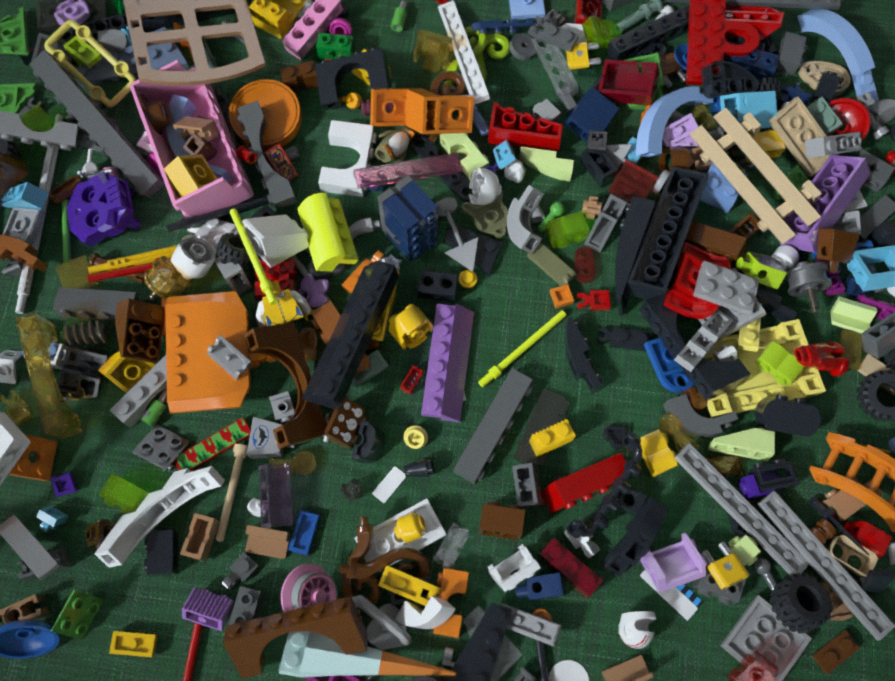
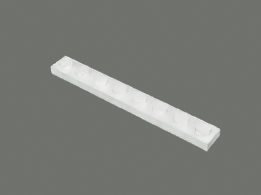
[438,0,490,105]

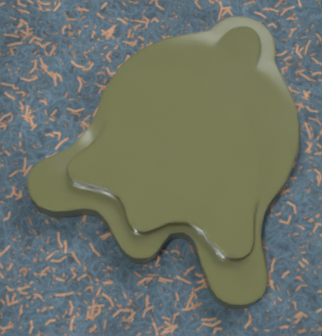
[462,189,508,238]

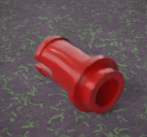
[236,146,257,164]

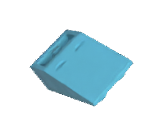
[720,91,777,133]

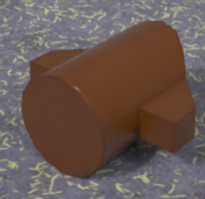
[681,386,707,411]

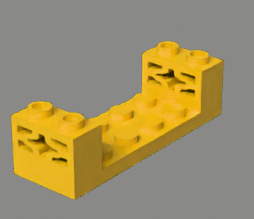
[249,0,312,39]

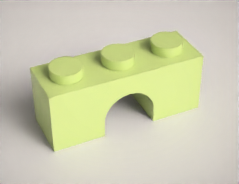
[440,133,489,181]

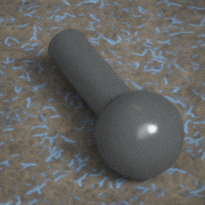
[754,558,777,591]

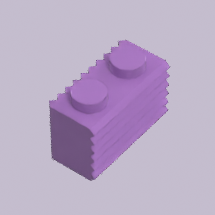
[182,587,233,631]

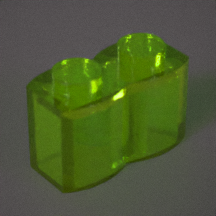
[582,17,619,48]

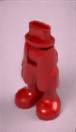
[794,342,849,377]

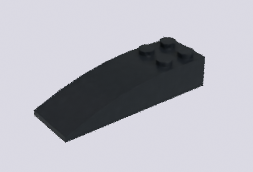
[615,196,656,316]

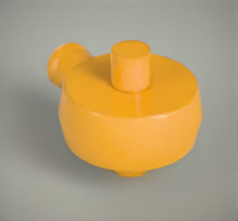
[342,92,362,109]

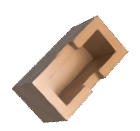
[180,513,220,562]

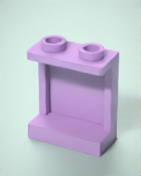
[640,533,708,593]

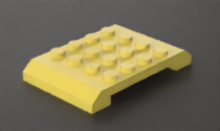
[703,319,826,418]

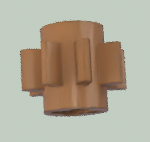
[582,196,602,220]

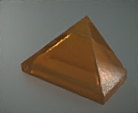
[704,455,742,476]

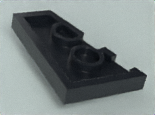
[444,225,502,277]

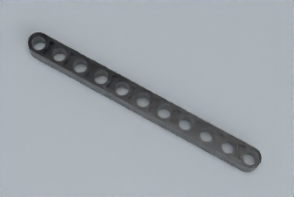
[60,8,236,46]

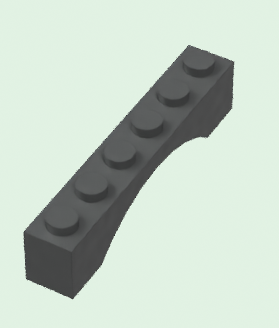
[237,101,297,210]

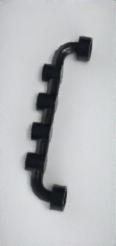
[567,432,643,538]

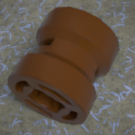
[809,518,837,545]

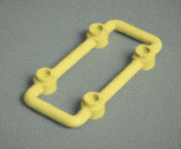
[44,20,137,108]

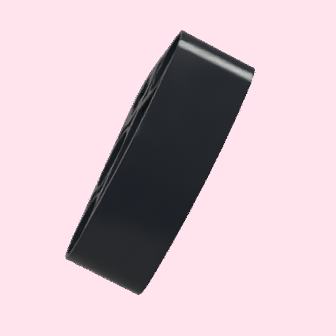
[701,61,759,99]

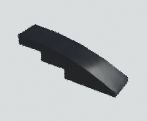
[731,267,797,322]

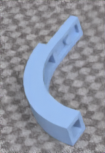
[797,9,879,102]

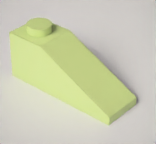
[708,428,775,462]

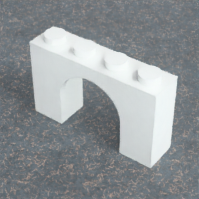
[318,120,377,197]

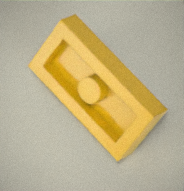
[109,631,158,657]

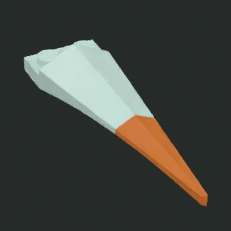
[279,631,456,677]

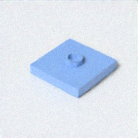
[509,0,545,19]

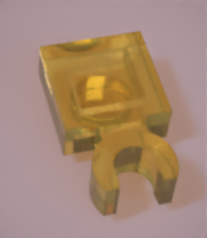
[1,390,33,426]

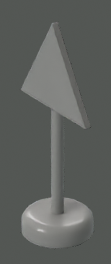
[605,144,670,194]
[435,197,479,272]

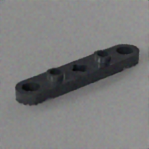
[412,135,473,202]

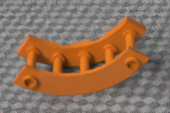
[809,432,895,532]

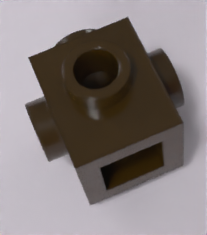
[85,519,117,550]

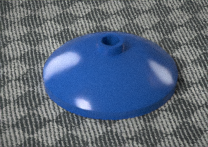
[0,619,60,659]

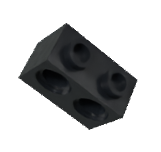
[417,269,458,302]

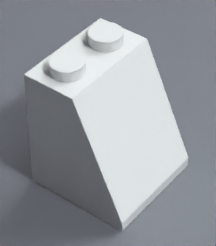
[243,215,309,268]

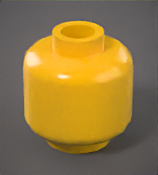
[394,512,427,543]

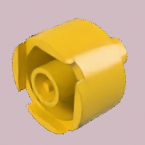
[388,304,433,350]

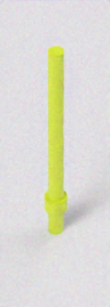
[230,208,278,305]
[478,310,566,387]

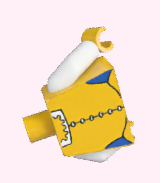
[256,280,313,327]

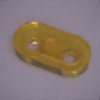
[691,103,717,132]

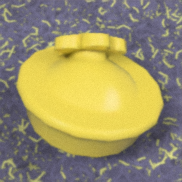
[404,425,428,449]

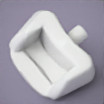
[247,498,269,517]

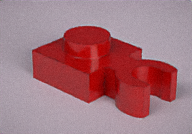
[576,290,610,311]

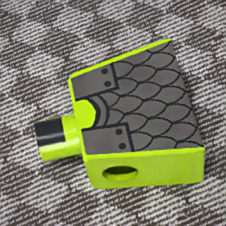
[736,252,787,289]

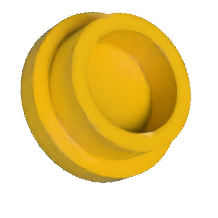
[459,270,477,288]

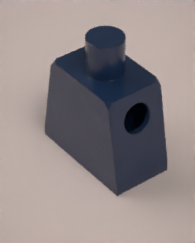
[515,573,565,601]

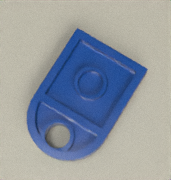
[644,333,694,393]

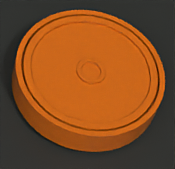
[229,79,302,151]

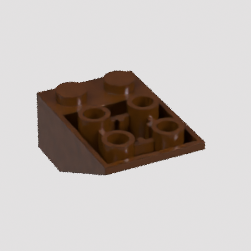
[115,299,165,364]

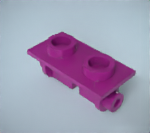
[856,294,895,320]

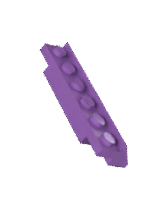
[421,304,474,422]

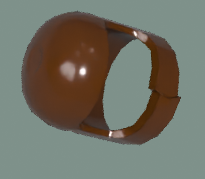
[658,147,693,173]

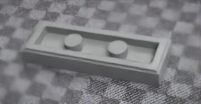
[501,603,561,647]

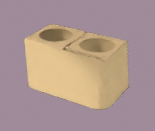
[826,535,878,577]

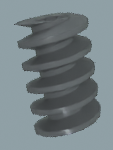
[64,320,110,347]

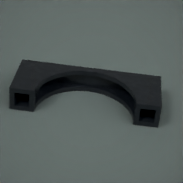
[640,291,751,401]

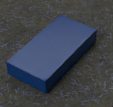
[288,510,321,556]

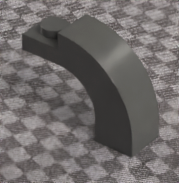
[663,394,738,439]

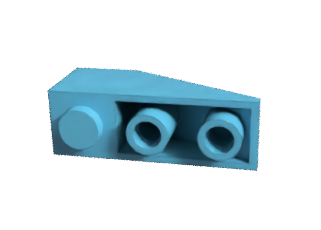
[0,182,49,210]

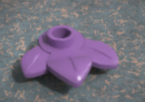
[297,274,329,308]

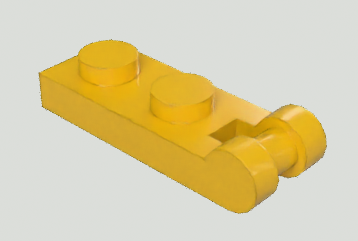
[378,565,441,606]

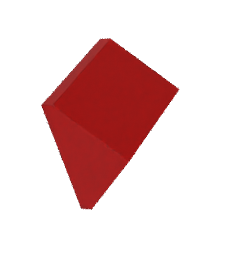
[575,0,602,32]

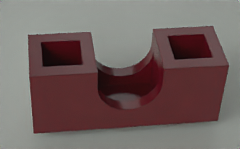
[538,538,603,598]

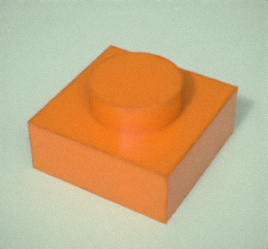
[550,284,574,309]

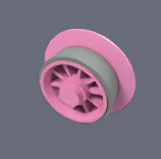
[281,564,337,612]

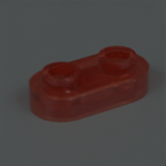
[574,247,595,284]

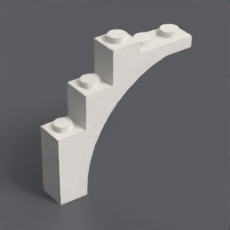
[95,466,225,568]

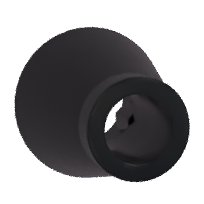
[404,457,434,477]

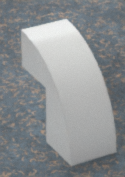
[395,596,455,629]

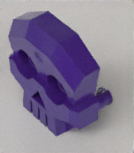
[67,171,140,247]

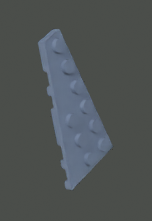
[75,27,189,87]

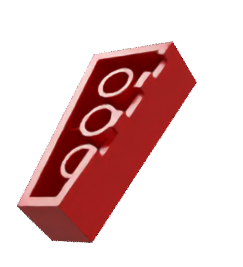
[488,102,562,152]
[542,453,626,514]

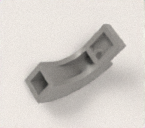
[507,185,544,254]

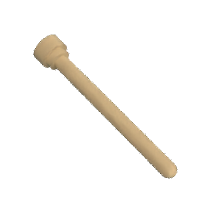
[216,444,248,542]

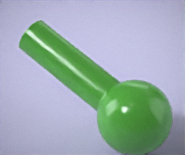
[537,202,565,232]

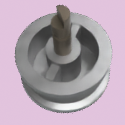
[785,262,832,314]

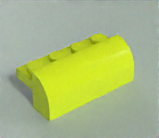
[298,193,359,272]

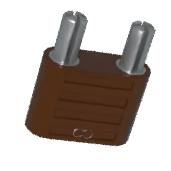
[659,52,686,88]

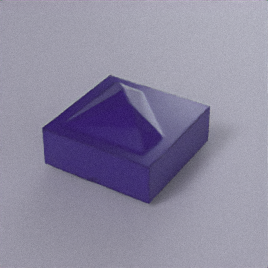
[50,471,78,497]

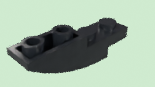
[564,317,602,394]
[602,497,668,577]

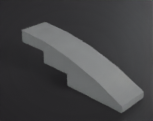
[674,309,734,372]
[0,515,60,581]

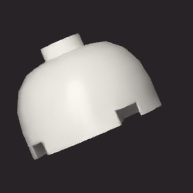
[469,167,501,205]

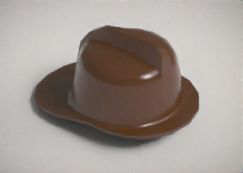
[139,94,174,135]

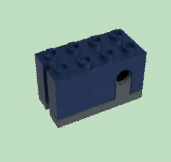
[377,175,438,262]

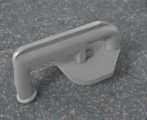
[352,595,411,650]

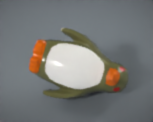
[374,127,415,165]

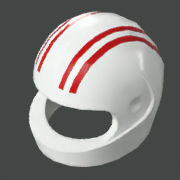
[619,611,656,649]

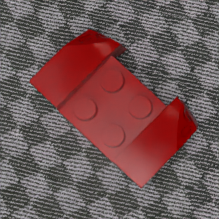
[663,242,731,319]

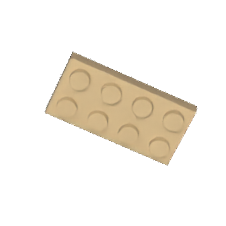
[768,97,837,177]

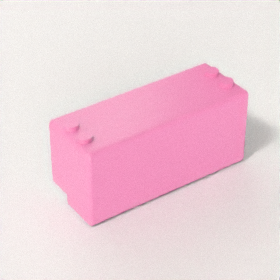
[130,60,254,218]

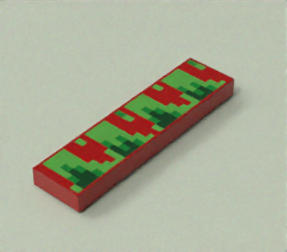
[174,417,251,471]

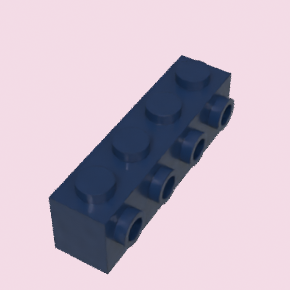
[724,40,779,80]

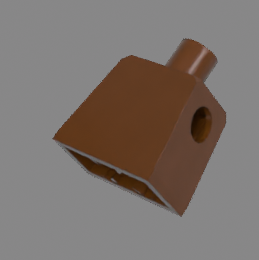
[816,228,859,274]

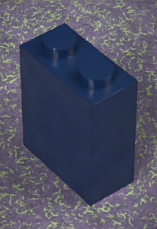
[564,86,619,142]

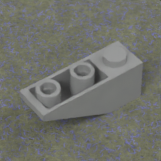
[805,132,862,158]

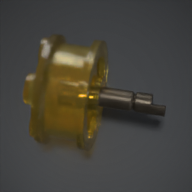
[144,256,191,303]

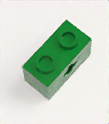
[316,33,355,60]

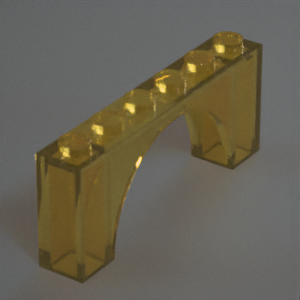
[15,312,82,439]

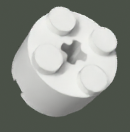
[170,234,217,280]

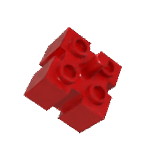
[255,258,297,302]

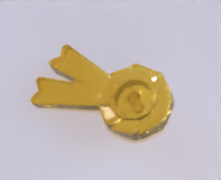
[658,413,700,453]
[268,450,317,482]

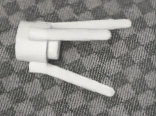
[77,149,112,178]

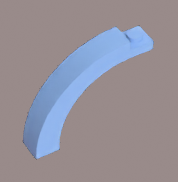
[636,86,713,157]
[166,94,233,183]

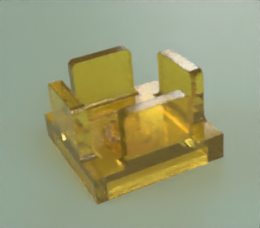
[413,29,453,73]

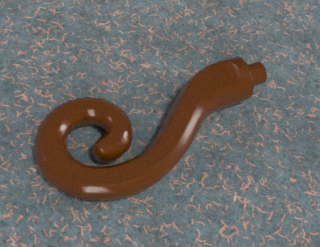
[428,71,466,143]
[341,516,381,609]
[339,548,430,579]

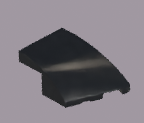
[54,344,109,405]

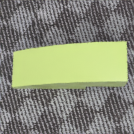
[519,147,574,182]

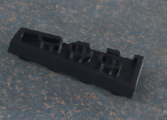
[444,602,512,681]

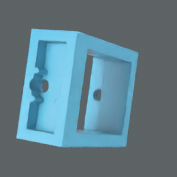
[847,245,895,291]

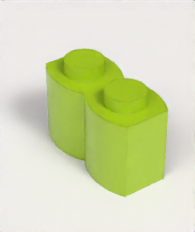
[755,341,805,386]

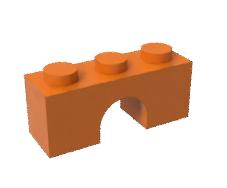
[432,568,469,638]

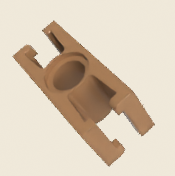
[0,594,50,624]

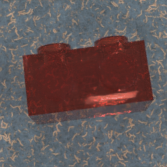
[727,650,778,681]

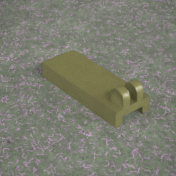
[527,242,577,286]

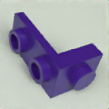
[738,471,784,500]

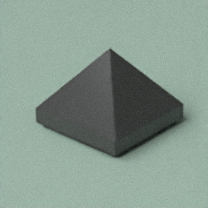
[2,260,24,276]

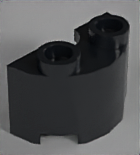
[351,420,385,463]

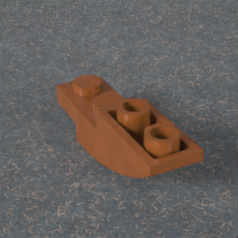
[0,235,48,272]

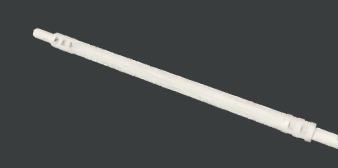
[15,114,63,314]

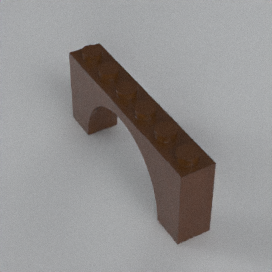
[244,322,327,449]
[222,596,368,679]

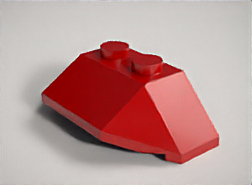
[725,5,785,40]

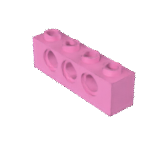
[282,0,343,61]

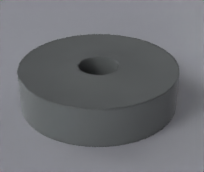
[509,33,537,61]

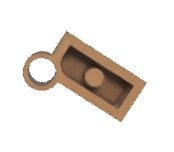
[821,479,883,522]

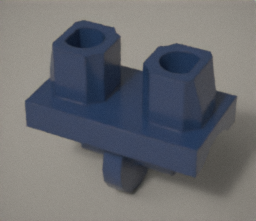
[776,82,812,107]

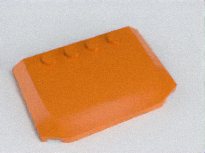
[165,291,251,414]

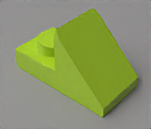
[63,35,103,69]

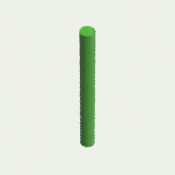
[62,199,71,268]

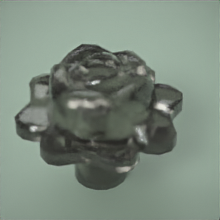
[340,479,364,501]

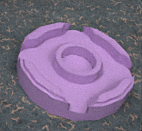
[54,0,90,25]

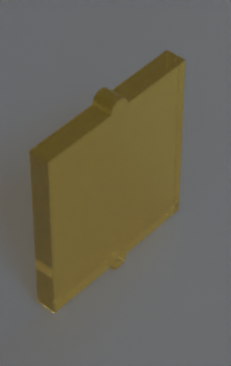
[55,255,98,289]

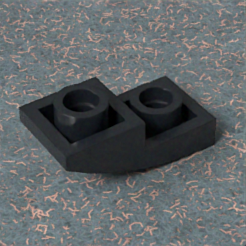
[858,569,894,594]

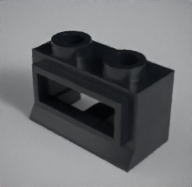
[748,458,801,493]

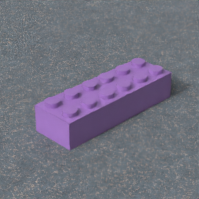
[779,155,870,253]

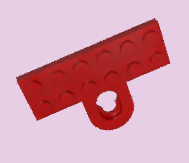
[686,0,760,86]

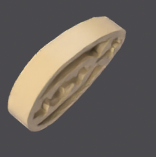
[798,61,850,97]

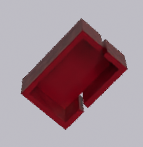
[598,60,660,106]

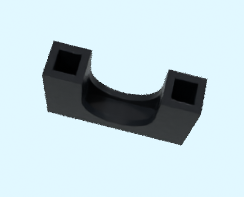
[315,48,392,110]

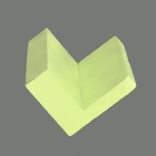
[831,297,877,333]

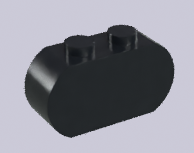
[755,394,821,437]

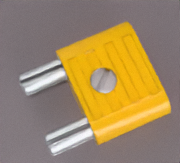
[566,42,601,71]
[701,542,750,590]

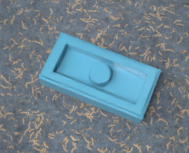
[493,140,516,170]

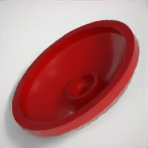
[827,98,870,141]

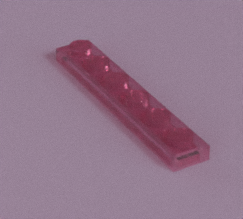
[353,153,462,189]

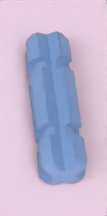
[473,105,489,136]

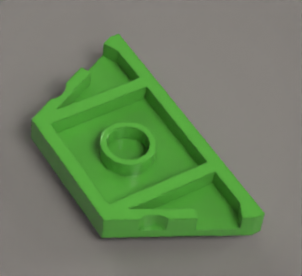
[0,7,29,55]
[0,83,38,114]

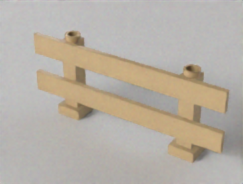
[690,108,822,245]

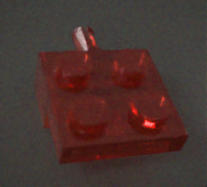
[608,160,658,203]

